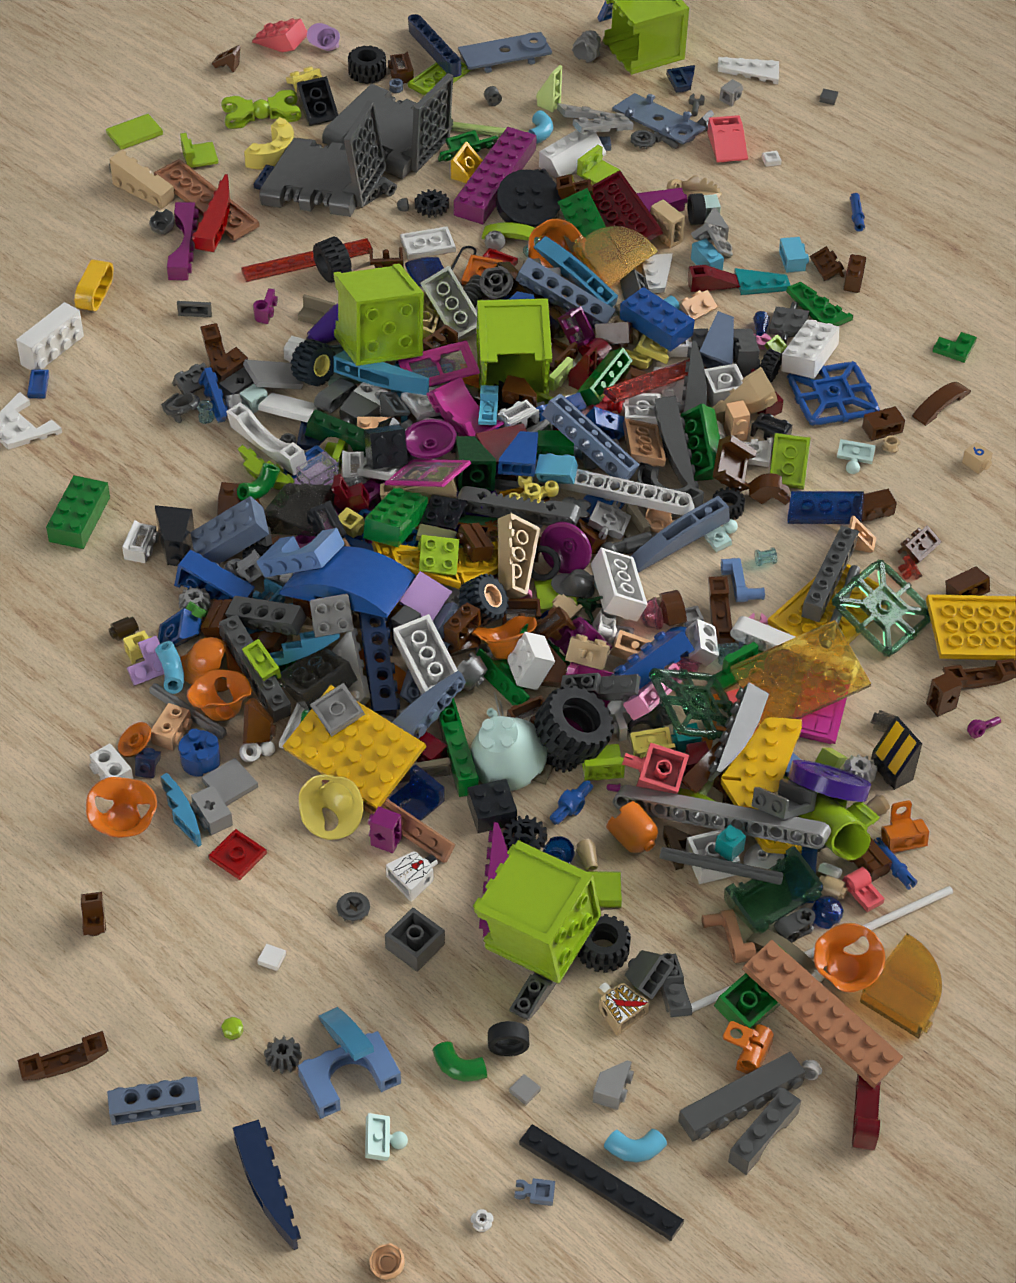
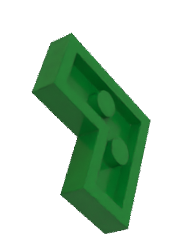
[932,332,977,363]

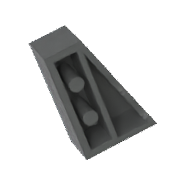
[733,329,760,377]

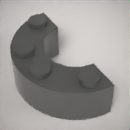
[637,463,704,517]

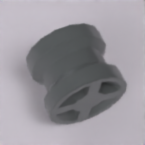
[483,86,502,106]

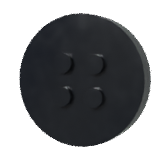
[496,169,562,228]

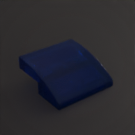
[405,257,444,287]

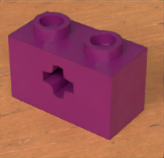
[368,806,402,853]

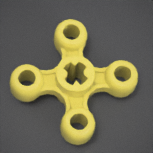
[509,476,559,503]

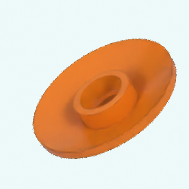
[118,722,151,757]

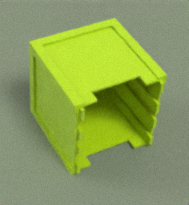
[602,0,689,75]
[334,264,424,366]
[476,299,552,395]
[473,840,601,984]

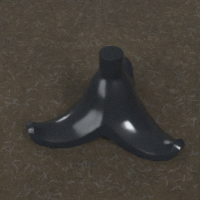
[627,701,669,733]

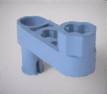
[720,558,765,602]

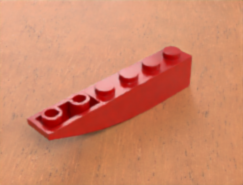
[192,174,230,252]

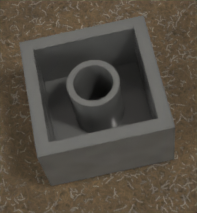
[385,907,445,972]

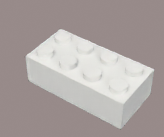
[16,302,84,370]
[781,319,840,379]
[591,548,648,621]
[393,614,458,695]

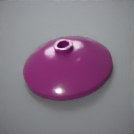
[405,419,457,459]
[540,522,592,574]

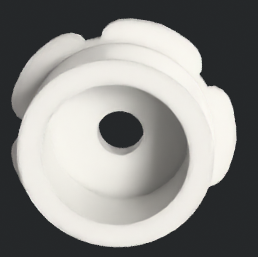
[802,1060,822,1080]
[471,1209,494,1232]

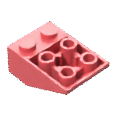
[252,18,307,52]
[707,115,748,162]

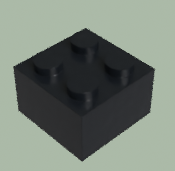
[364,424,408,470]
[467,779,517,834]

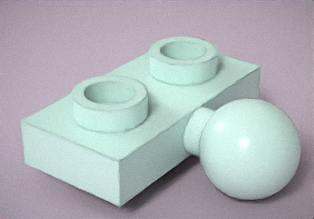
[837,439,876,474]
[704,519,738,552]
[365,1113,408,1161]

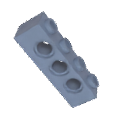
[107,1077,201,1125]

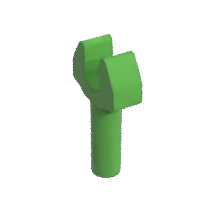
[185,601,208,619]

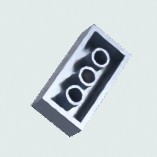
[190,496,269,565]

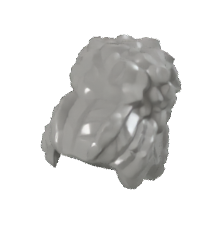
[572,30,601,63]

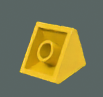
[451,141,483,183]

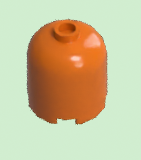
[606,801,658,853]

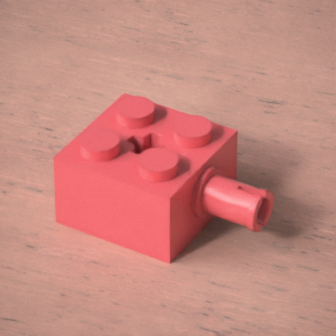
[622,743,689,794]

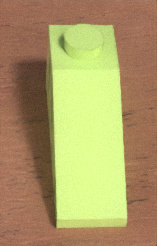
[536,65,562,112]

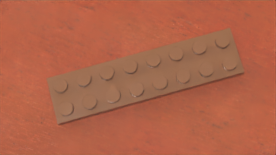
[154,159,260,241]
[742,940,903,1088]

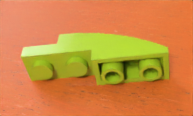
[238,444,296,492]

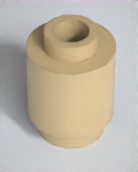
[815,875,848,902]

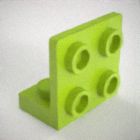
[180,133,219,168]
[577,145,621,184]
[418,535,459,576]
[582,744,625,781]

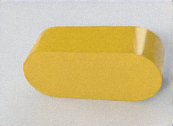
[74,259,114,312]

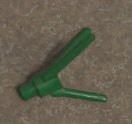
[577,596,603,625]

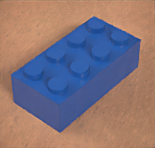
[619,287,695,352]

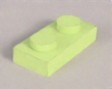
[548,357,574,391]

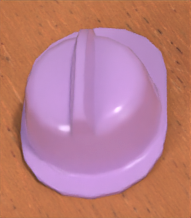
[307,23,340,51]

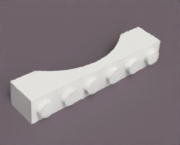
[226,402,308,475]

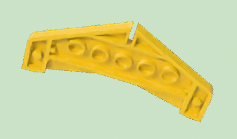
[372,541,498,589]
[721,717,802,855]

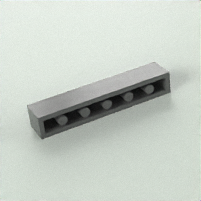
[678,1051,806,1142]

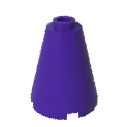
[306,303,338,344]

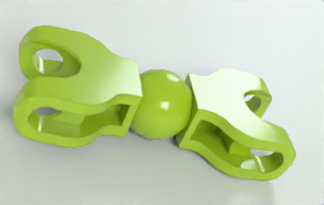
[221,90,302,129]

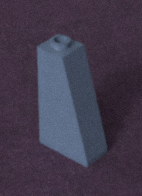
[700,311,734,368]

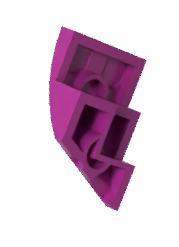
[549,617,613,655]

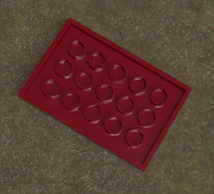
[591,170,663,266]

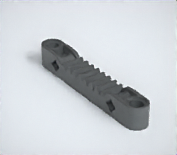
[456,486,582,526]

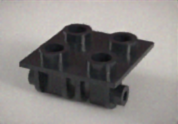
[420,494,467,530]

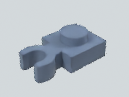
[514,1178,555,1206]

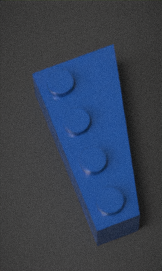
[174,550,255,601]
[611,630,695,689]

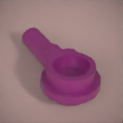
[967,716,1001,739]

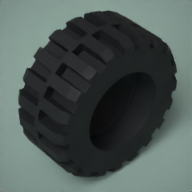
[534,686,614,764]

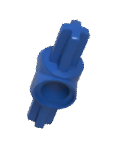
[549,780,594,825]

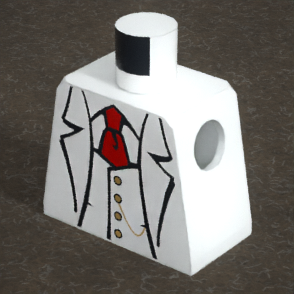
[386,851,438,902]

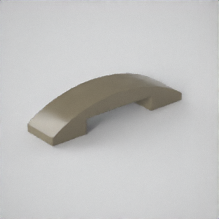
[746,927,826,983]

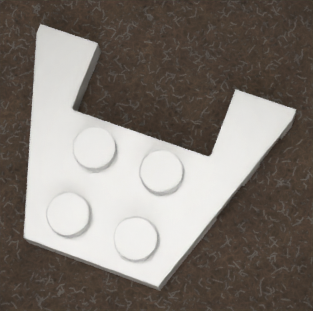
[0,392,62,450]

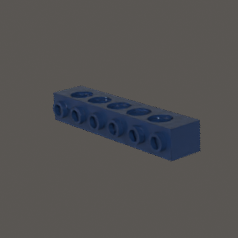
[358,612,400,717]

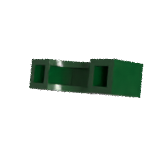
[305,409,366,457]

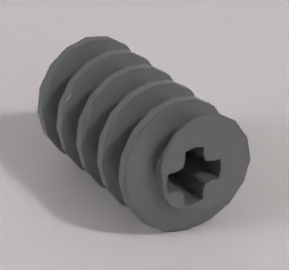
[464,275,485,308]

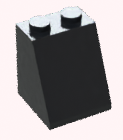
[155,505,195,566]

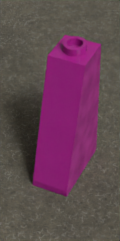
[637,188,687,212]

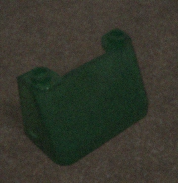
[724,846,824,934]

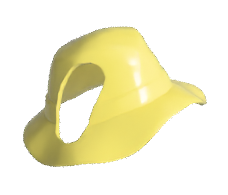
[299,774,363,840]

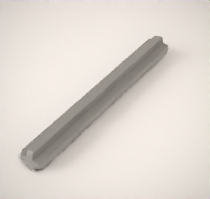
[149,683,227,739]

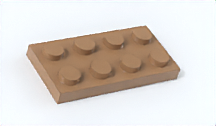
[623,418,666,467]

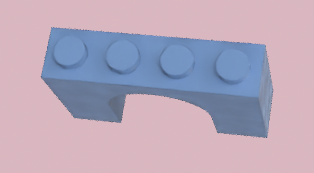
[256,528,345,578]
[297,1031,401,1119]

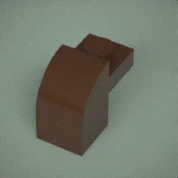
[556,174,593,199]
[748,473,791,505]
[655,590,687,626]
[81,892,106,936]

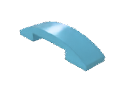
[478,385,499,425]

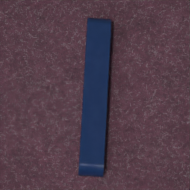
[408,14,462,77]

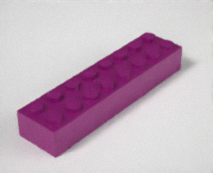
[454,127,536,225]

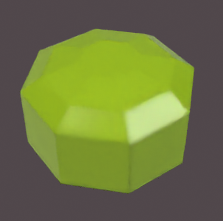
[221,1017,244,1040]

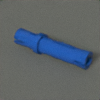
[850,193,865,232]
[874,837,918,890]

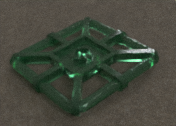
[832,559,931,657]
[649,668,733,740]

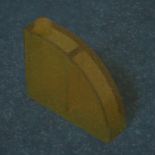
[572,226,658,287]
[860,933,942,1039]

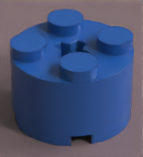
[178,728,220,777]

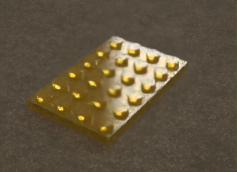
[730,620,871,725]

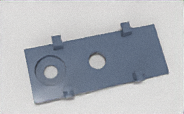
[458,32,552,73]
[612,93,705,144]

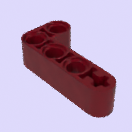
[852,1074,881,1151]

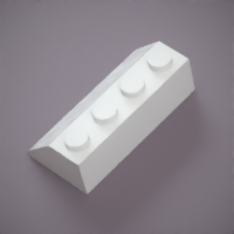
[539,130,606,178]
[420,266,477,340]

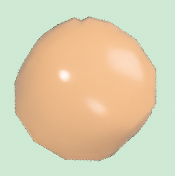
[645,508,672,533]
[369,1243,405,1280]

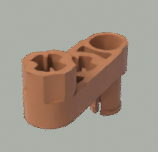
[701,909,756,963]

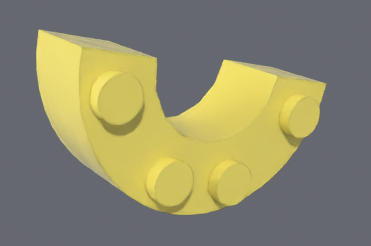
[244,117,294,170]

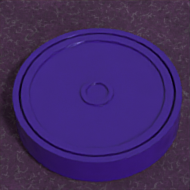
[788,760,871,802]

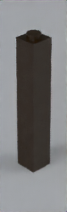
[496,262,571,338]

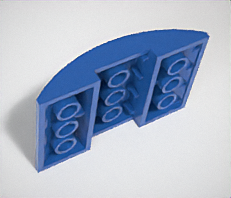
[279,546,415,618]

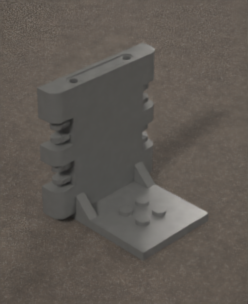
[322,73,453,179]
[260,100,386,217]

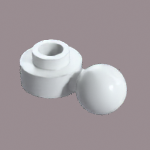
[239,741,275,762]

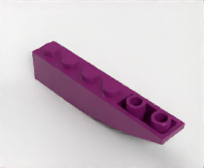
[479,822,508,937]

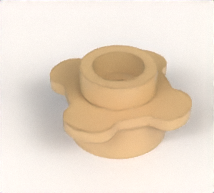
[881,435,901,453]

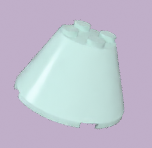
[470,716,548,791]

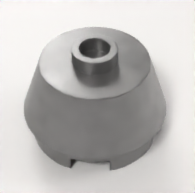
[479,266,513,300]
[457,652,488,691]

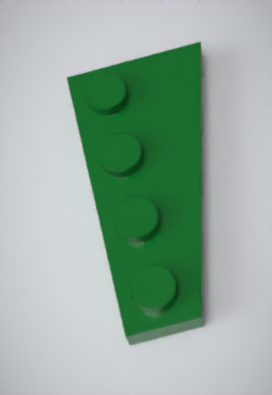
[786,282,854,326]

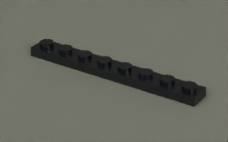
[519,1124,684,1241]

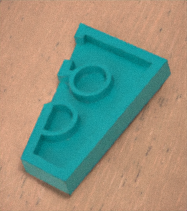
[734,268,791,295]

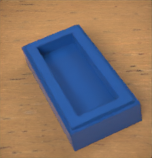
[27,370,49,398]

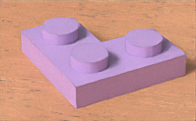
[127,635,164,686]

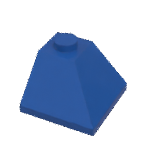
[158,608,202,647]

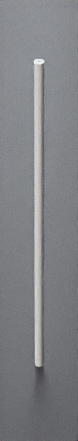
[691,886,953,1012]

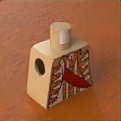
[597,982,650,1036]

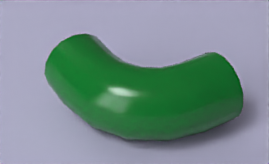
[237,463,280,501]
[432,1041,487,1082]

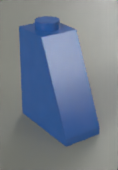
[498,431,538,477]

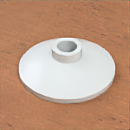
[743,843,785,872]

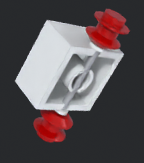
[607,392,660,425]

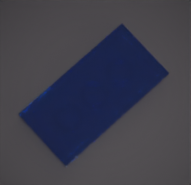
[787,491,864,524]

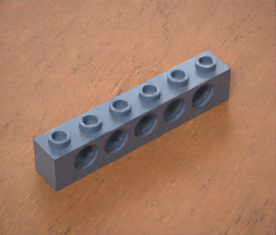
[516,257,616,329]
[542,394,640,480]

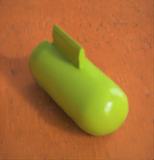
[798,792,880,861]

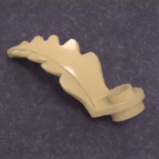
[667,175,722,200]

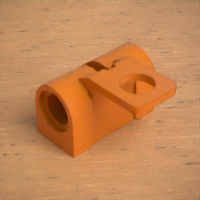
[881,800,929,853]
[723,1021,774,1074]

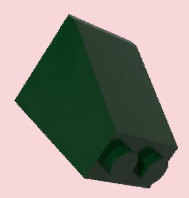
[455,436,496,492]

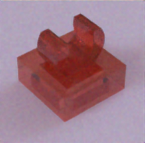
[898,554,923,580]

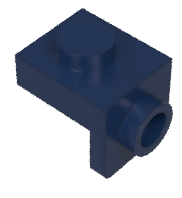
[135,748,161,778]

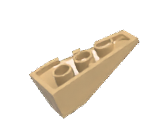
[712,367,778,423]

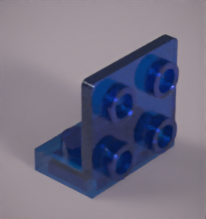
[388,764,445,821]

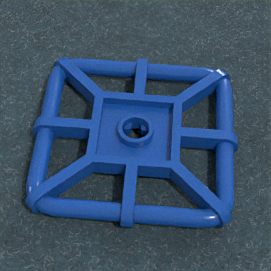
[787,361,880,426]

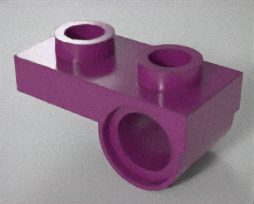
[253,288,278,324]

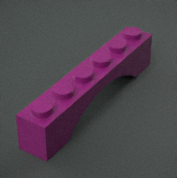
[167,202,199,280]

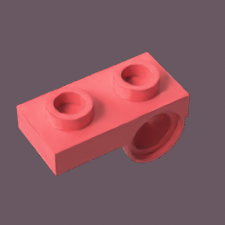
[842,867,885,912]

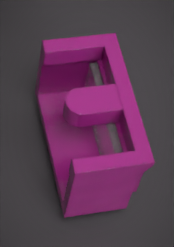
[558,306,595,347]

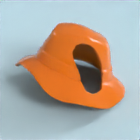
[528,219,584,268]
[472,616,537,659]
[180,637,242,692]
[187,669,252,721]
[86,777,157,838]
[814,923,885,992]

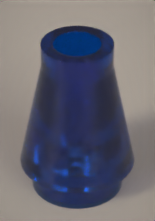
[753,311,770,336]

